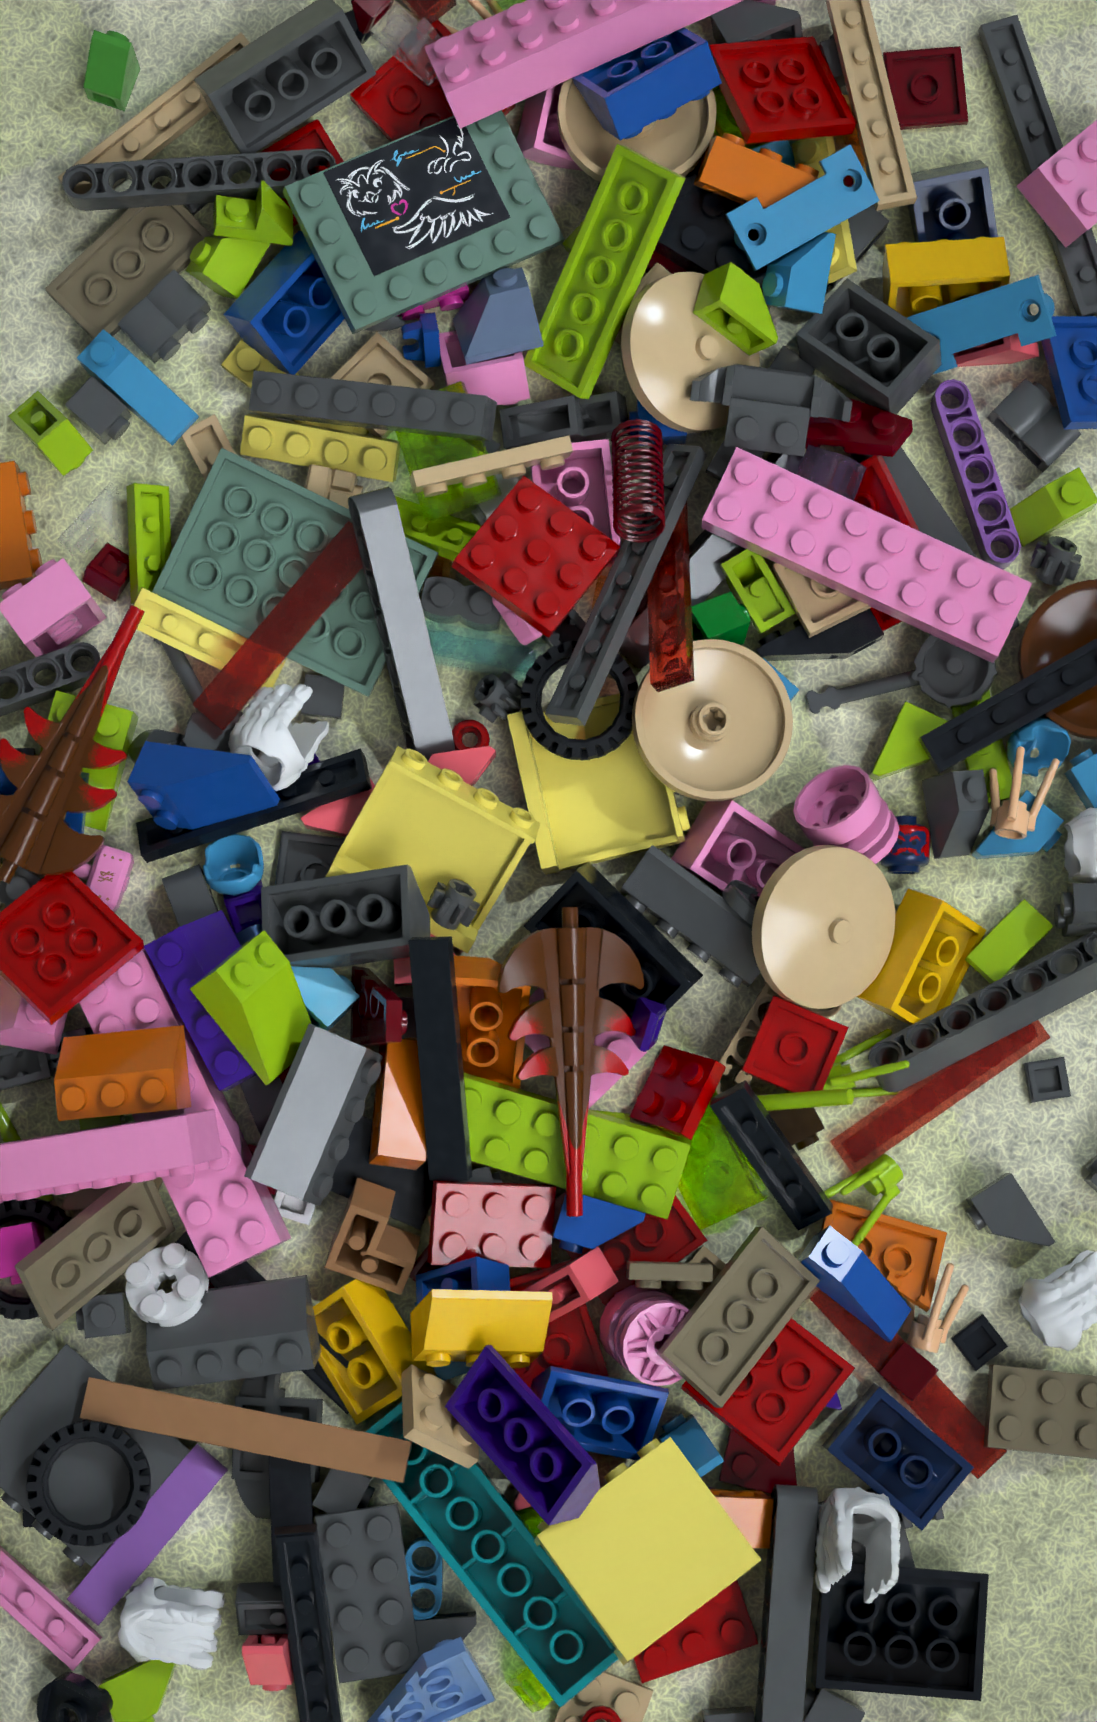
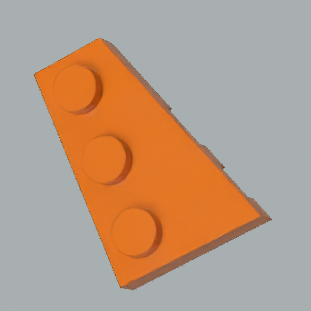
[821,1199,947,1312]

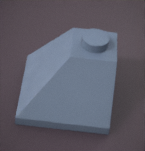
[453,267,544,365]

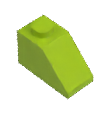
[185,235,271,299]
[693,262,778,356]
[8,391,93,476]
[1010,467,1097,547]
[869,701,948,781]
[99,1659,176,1722]

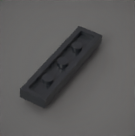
[710,1080,833,1231]

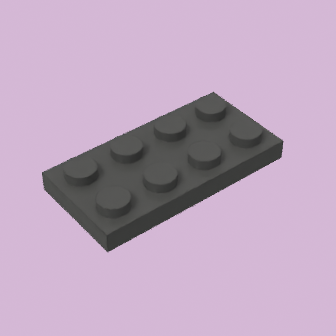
[315,1503,420,1684]

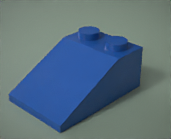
[127,741,280,830]

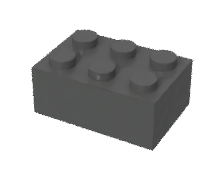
[796,278,942,414]

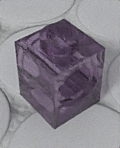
[797,445,867,501]

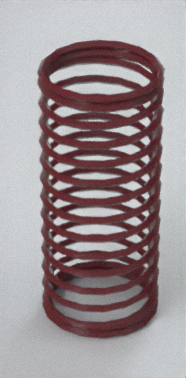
[611,419,666,543]

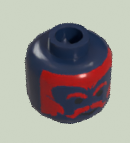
[879,816,930,874]

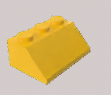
[882,237,1010,317]
[857,888,986,1025]
[313,1279,436,1425]
[410,1289,553,1368]

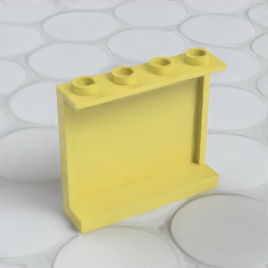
[507,693,690,875]
[325,746,540,954]
[534,1437,761,1666]

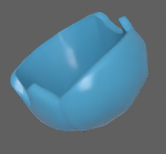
[1006,717,1071,777]
[203,834,264,895]

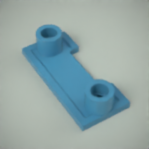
[725,144,880,271]
[906,274,1057,374]

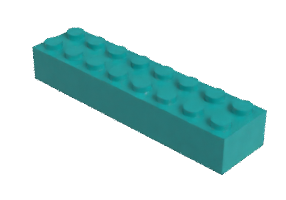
[366,1402,619,1707]

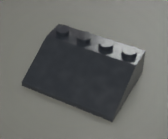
[811,1563,989,1701]

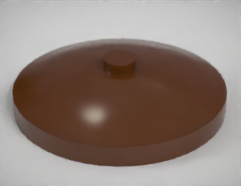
[1018,579,1097,739]

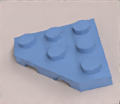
[367,1637,495,1722]

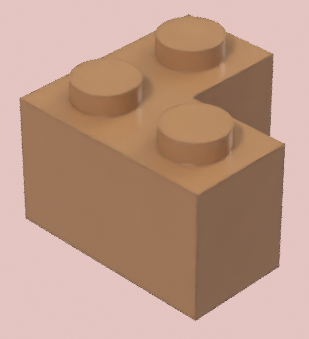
[324,1178,421,1295]

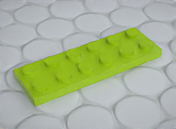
[524,144,686,399]
[464,1073,691,1219]

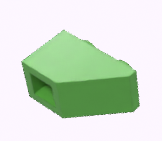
[83,30,141,112]

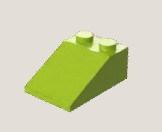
[40,690,139,832]
[190,930,312,1085]

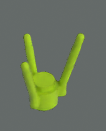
[823,1029,910,1098]
[824,1154,903,1247]

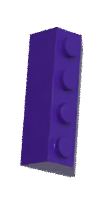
[144,910,257,1091]
[445,1345,600,1526]

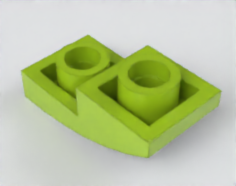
[965,899,1054,984]

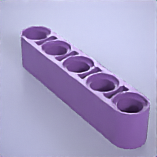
[931,379,1021,569]
[67,1443,228,1626]

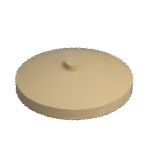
[557,78,717,182]
[621,272,760,433]
[632,639,793,801]
[752,845,895,1009]

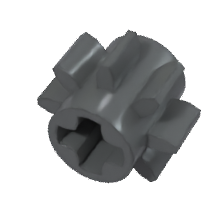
[1030,536,1082,586]
[474,671,522,723]
[427,879,480,930]

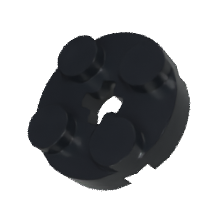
[37,1672,113,1722]

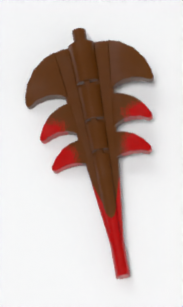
[0,605,145,884]
[497,907,644,1217]

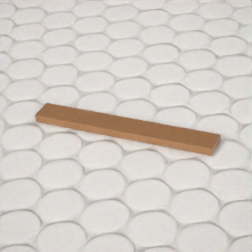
[80,1377,412,1483]

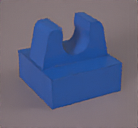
[401,312,441,368]

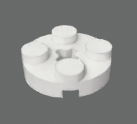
[125,1243,209,1327]

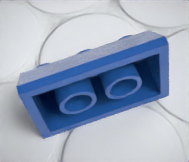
[572,28,722,140]
[223,231,345,375]
[530,1366,669,1461]

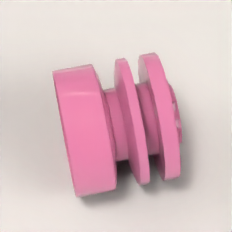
[793,765,900,864]
[600,1285,690,1386]

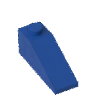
[798,1226,912,1343]

